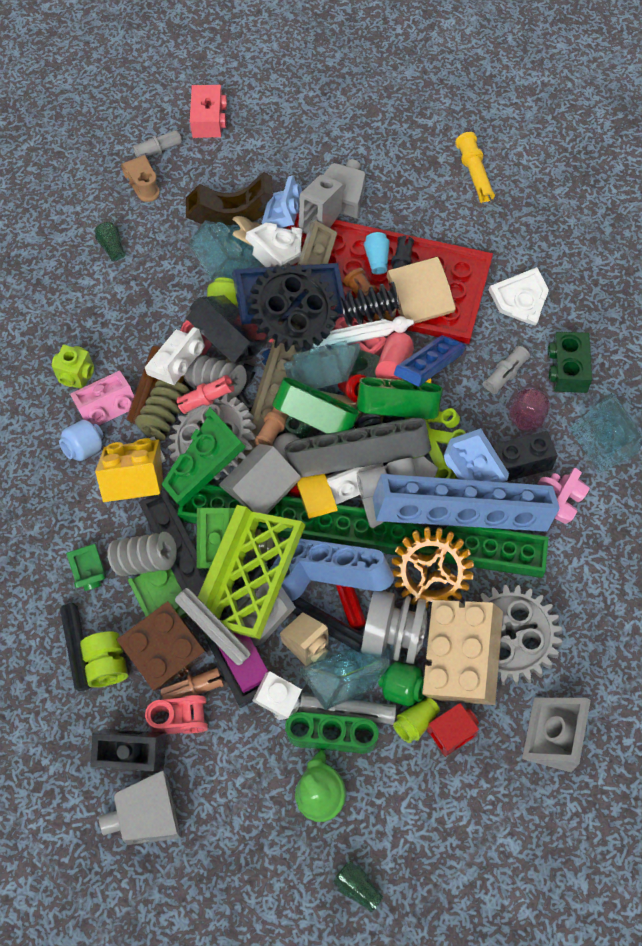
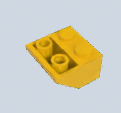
[95,438,163,502]

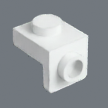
[252,671,302,720]

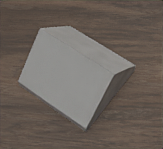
[219,444,301,514]
[522,698,591,772]

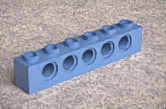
[372,474,560,531]

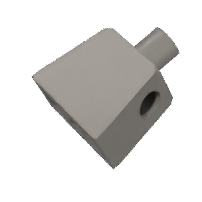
[324,159,366,219]
[299,175,346,234]
[99,771,181,845]

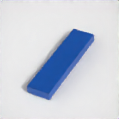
[394,335,466,386]

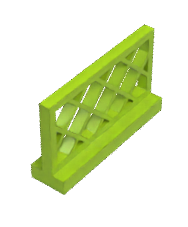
[198,505,305,639]

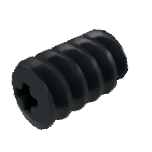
[340,282,400,327]

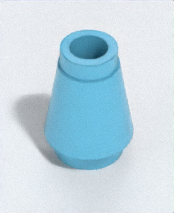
[364,232,390,274]

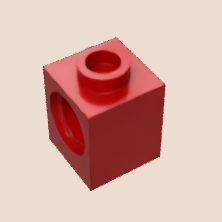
[427,703,479,757]

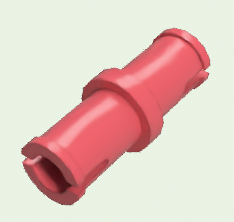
[177,375,234,414]

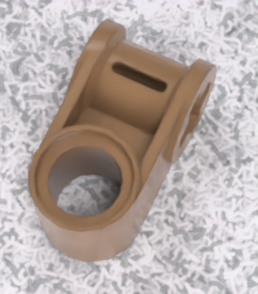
[121,155,160,202]

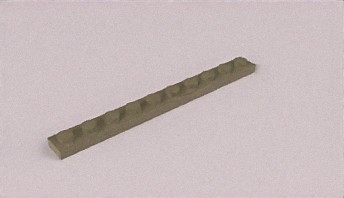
[237,220,337,463]

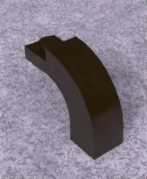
[186,172,273,226]

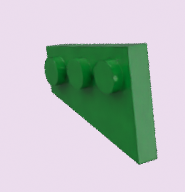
[162,407,246,507]

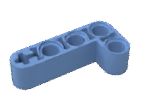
[269,539,394,601]

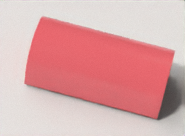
[375,332,414,379]

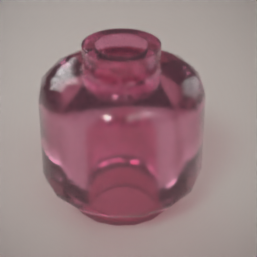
[509,389,550,430]

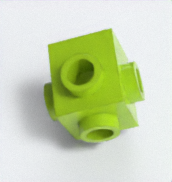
[52,345,95,389]

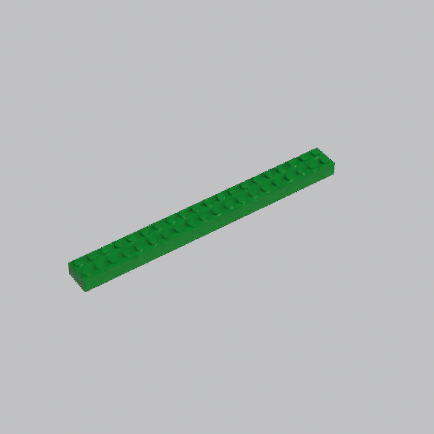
[178,485,549,578]

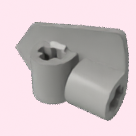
[357,456,438,528]

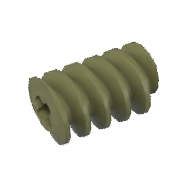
[135,379,190,441]

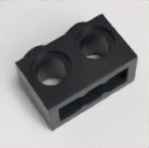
[492,431,558,482]

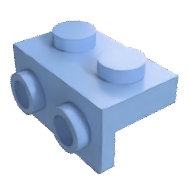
[262,176,302,228]
[444,428,509,482]

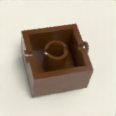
[116,601,208,691]

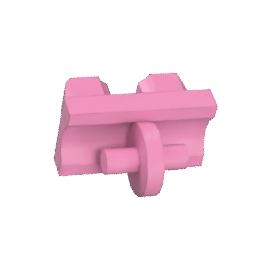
[537,468,590,524]

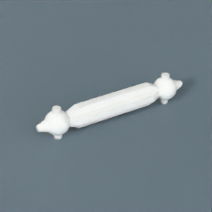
[313,316,414,350]

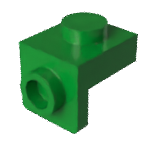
[66,543,107,591]

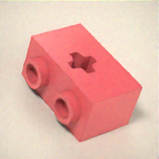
[190,85,227,138]

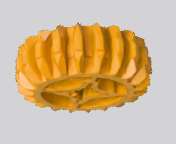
[391,527,474,609]

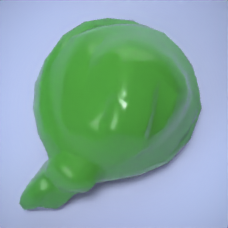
[295,749,346,822]

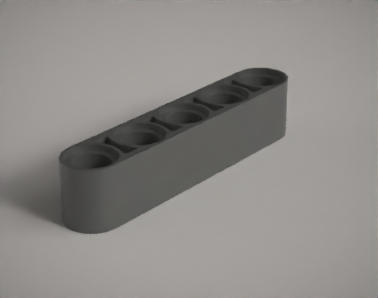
[284,418,431,478]

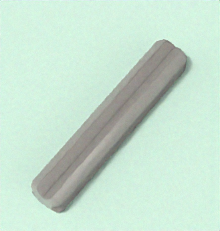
[175,588,251,666]

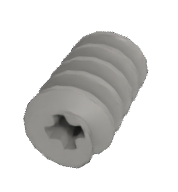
[184,354,246,398]
[108,532,177,576]

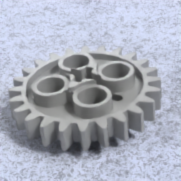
[168,394,256,480]
[472,585,562,686]

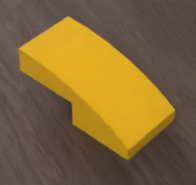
[296,474,338,519]

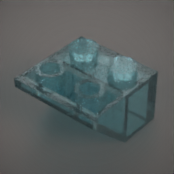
[188,220,264,280]
[284,341,361,389]

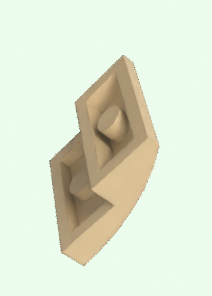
[387,257,455,324]

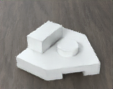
[245,223,302,267]
[488,267,549,325]

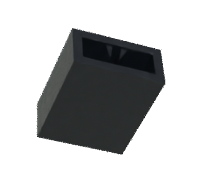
[186,295,268,363]

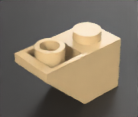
[280,612,329,667]

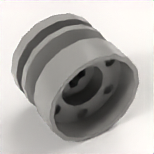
[361,591,428,664]

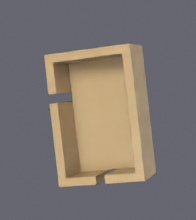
[423,600,503,705]

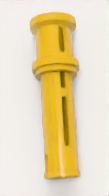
[455,132,495,203]

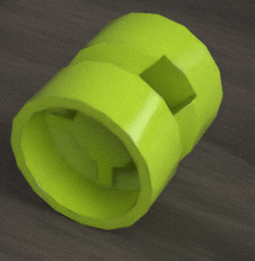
[80,631,128,688]

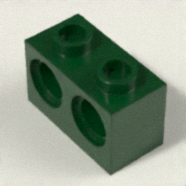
[548,332,592,393]

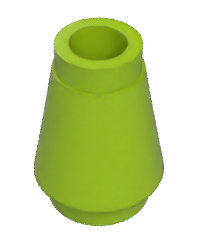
[393,697,440,743]

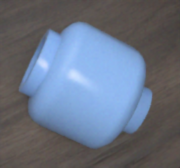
[59,419,104,461]

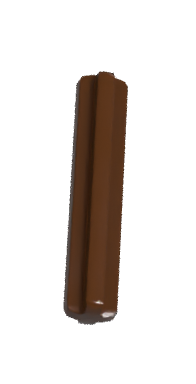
[126,346,161,424]

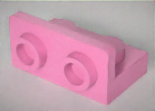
[70,371,134,426]

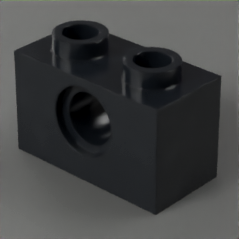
[90,729,166,771]

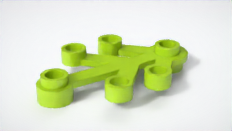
[405,408,466,479]

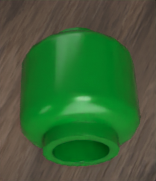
[378,661,425,707]

